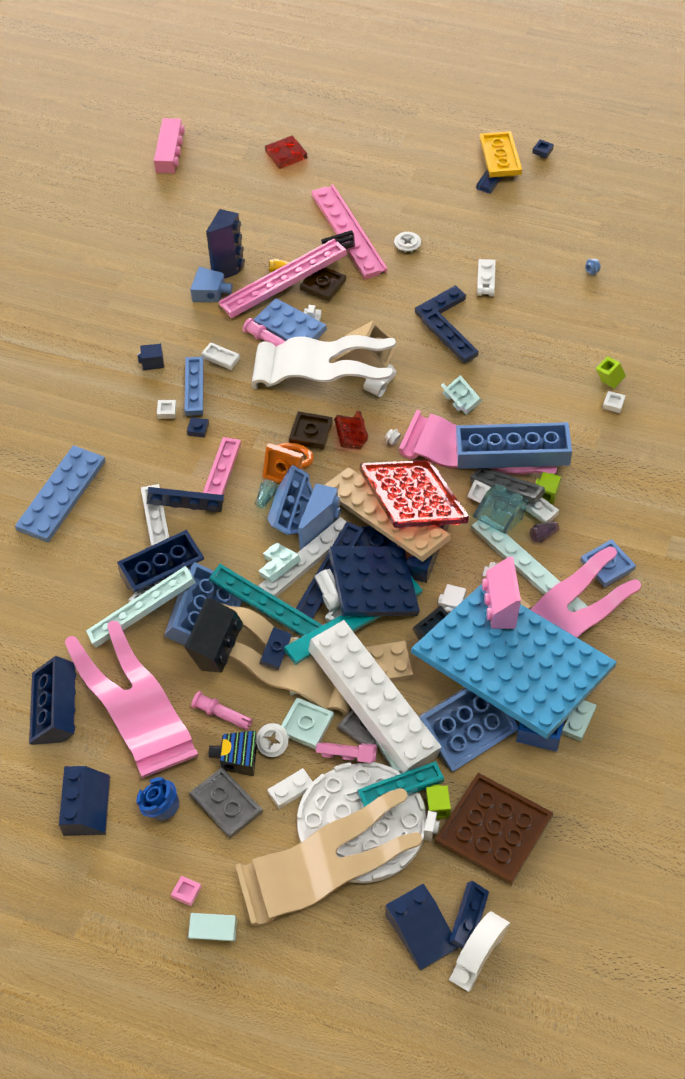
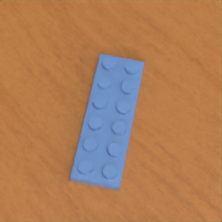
[15,445,106,543]

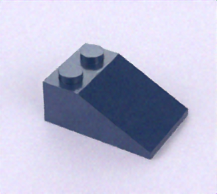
[385,883,459,971]

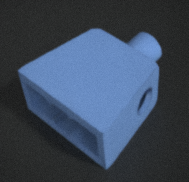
[190,267,233,302]

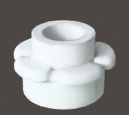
[385,429,401,446]

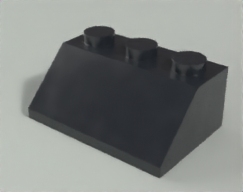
[184,598,243,673]

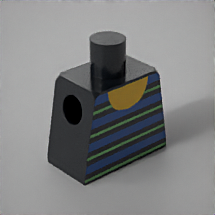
[209,731,257,776]

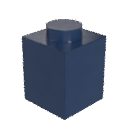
[137,343,164,370]

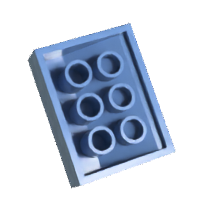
[164,562,242,645]
[418,687,519,772]

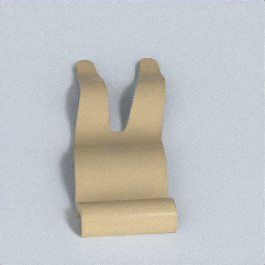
[221,603,351,717]
[235,788,422,926]

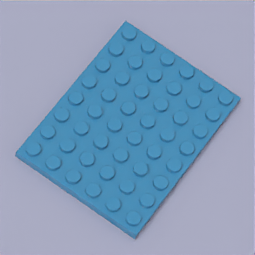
[411,584,617,739]

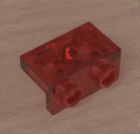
[334,411,368,450]

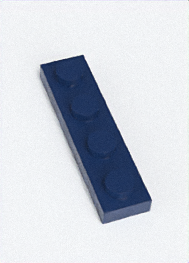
[422,310,479,364]
[146,487,224,512]

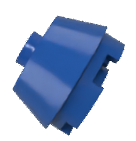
[136,777,180,821]

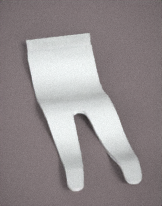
[251,335,396,389]

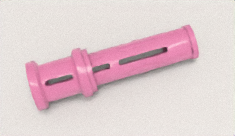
[243,318,285,346]
[191,691,253,731]

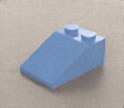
[298,484,341,550]

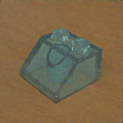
[473,484,529,534]

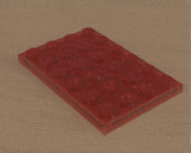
[359,460,469,529]

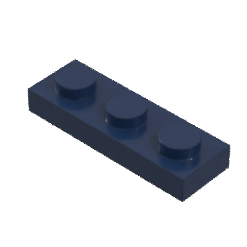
[415,285,466,319]
[449,881,489,950]

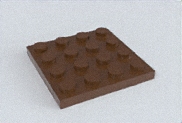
[435,773,553,885]

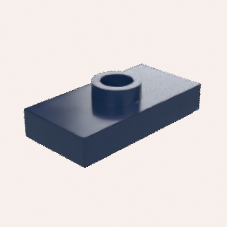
[259,627,292,670]

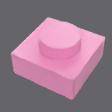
[171,876,202,906]

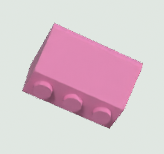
[482,557,521,629]

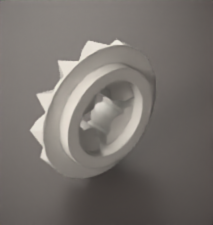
[394,232,421,253]
[256,723,289,757]

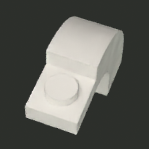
[449,912,510,992]

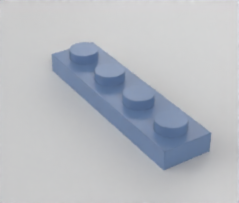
[185,357,204,416]

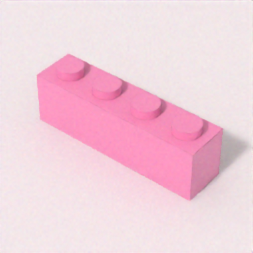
[154,118,185,173]

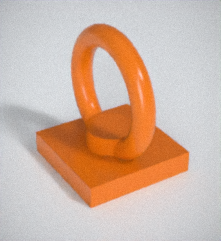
[262,443,314,484]

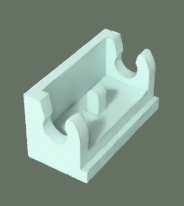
[188,913,238,942]

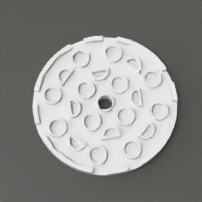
[297,762,426,883]

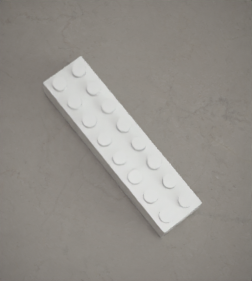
[308,620,441,773]

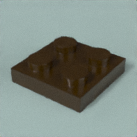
[300,267,346,301]
[289,411,333,449]

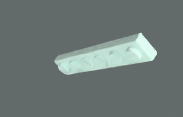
[86,566,196,648]

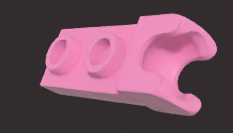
[316,742,377,763]

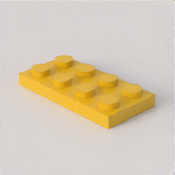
[479,131,522,177]

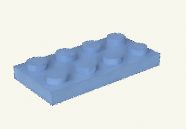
[253,298,327,341]

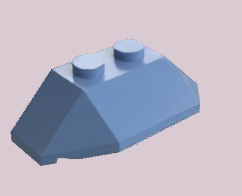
[267,465,313,535]

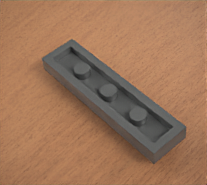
[470,468,545,504]

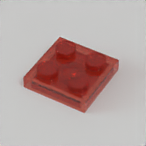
[265,135,308,169]

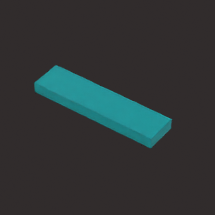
[357,761,444,807]

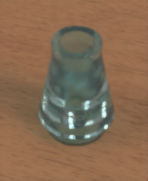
[255,479,278,508]

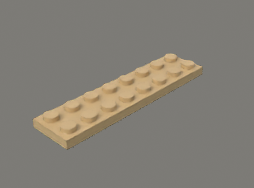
[325,467,451,562]

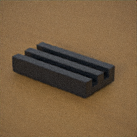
[321,230,355,249]

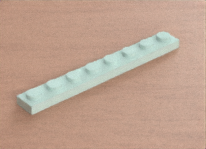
[471,515,588,612]

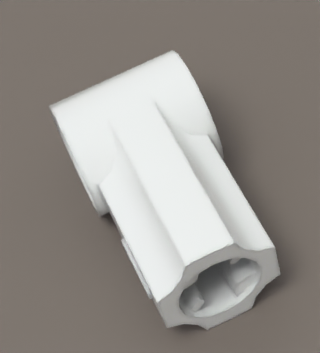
[363,364,396,397]
[315,569,340,611]

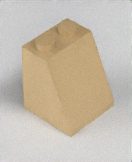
[335,320,398,368]

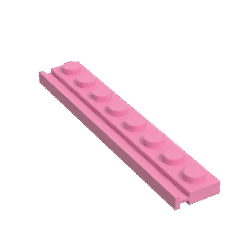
[312,184,387,280]
[219,239,347,318]

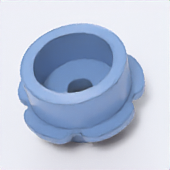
[585,259,601,275]

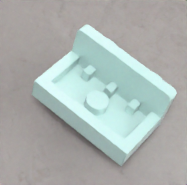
[441,375,482,415]

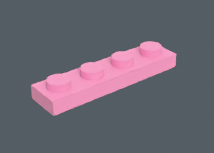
[203,437,241,495]

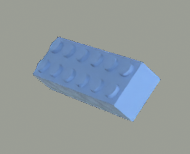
[455,422,572,469]

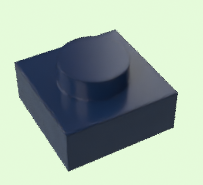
[532,139,554,158]
[187,417,209,438]

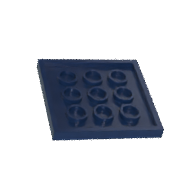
[329,546,420,617]

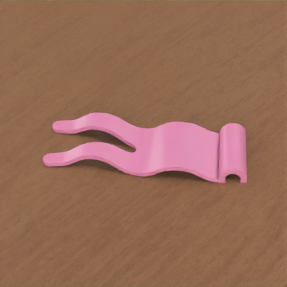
[399,410,557,475]
[530,547,641,638]
[65,621,198,779]

